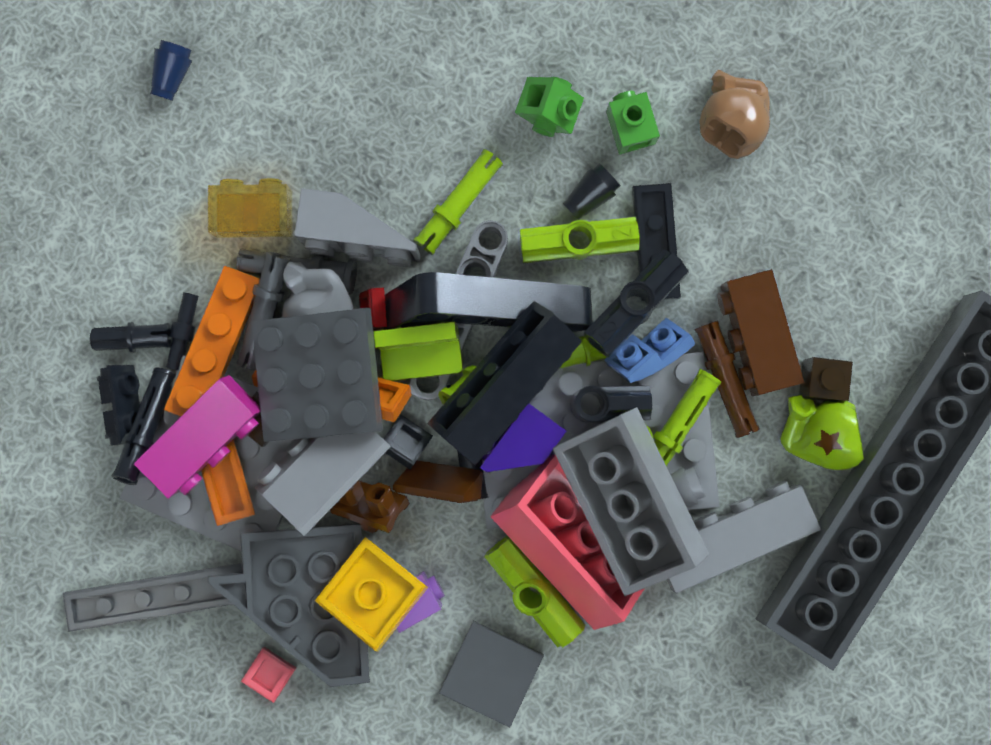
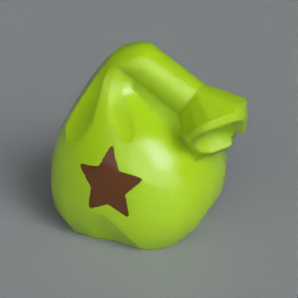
[780,395,864,470]

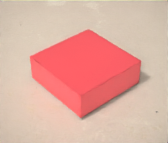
[241,647,296,703]

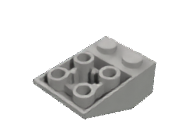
[295,188,421,267]

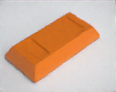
[201,439,255,526]

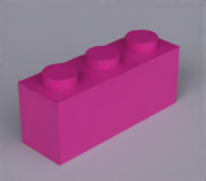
[134,375,261,499]

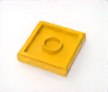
[315,537,428,652]

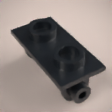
[97,365,140,446]

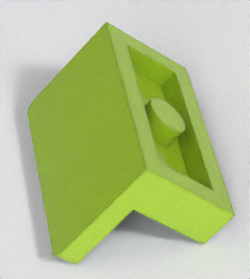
[374,322,463,381]

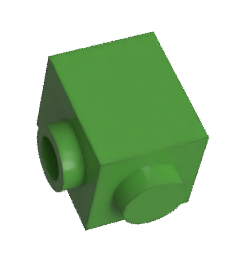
[606,90,660,155]

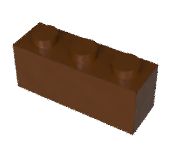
[717,269,805,396]

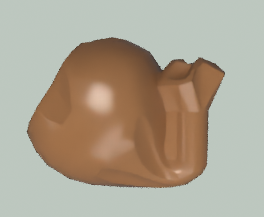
[699,70,770,159]

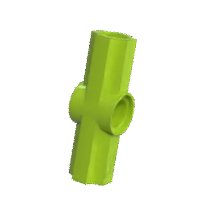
[520,217,639,264]
[484,536,586,648]

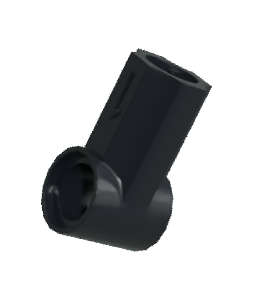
[570,385,653,423]

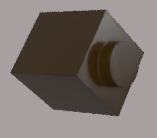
[799,357,853,402]

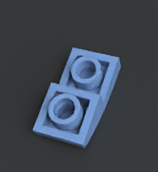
[604,318,695,383]

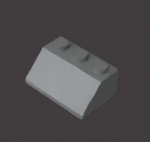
[254,432,391,536]

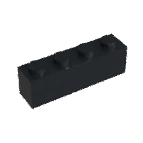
[427,301,582,465]

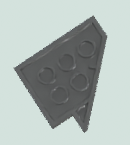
[208,524,370,687]

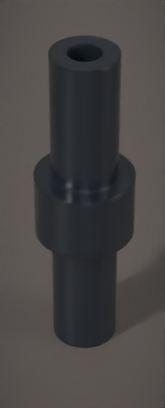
[166,292,199,371]

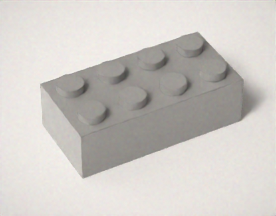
[553,407,709,596]

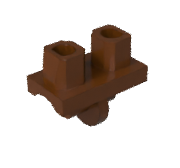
[330,480,410,533]

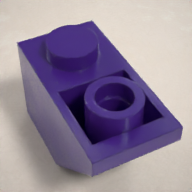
[480,404,566,472]

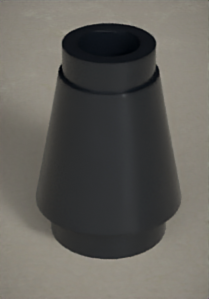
[563,163,621,220]

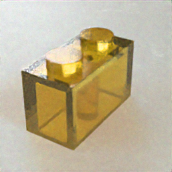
[208,178,293,238]

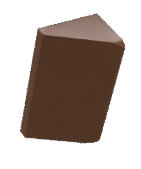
[392,460,483,503]

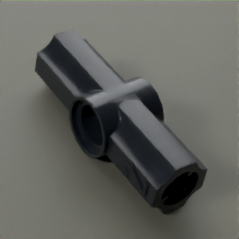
[583,249,689,358]

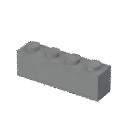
[666,481,821,593]

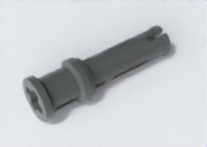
[236,248,357,294]

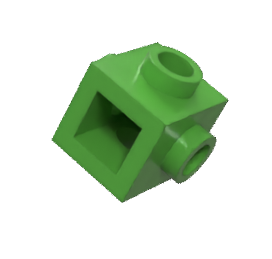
[515,77,584,137]

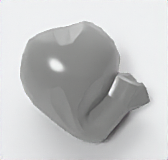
[282,262,354,317]

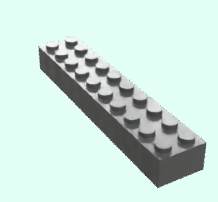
[755,290,991,671]

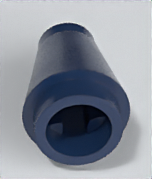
[150,40,192,101]

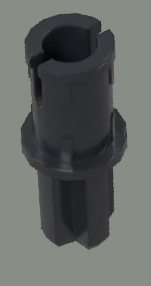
[90,322,171,353]

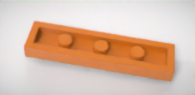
[164,266,260,417]

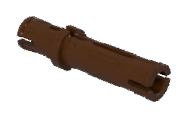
[694,320,760,438]

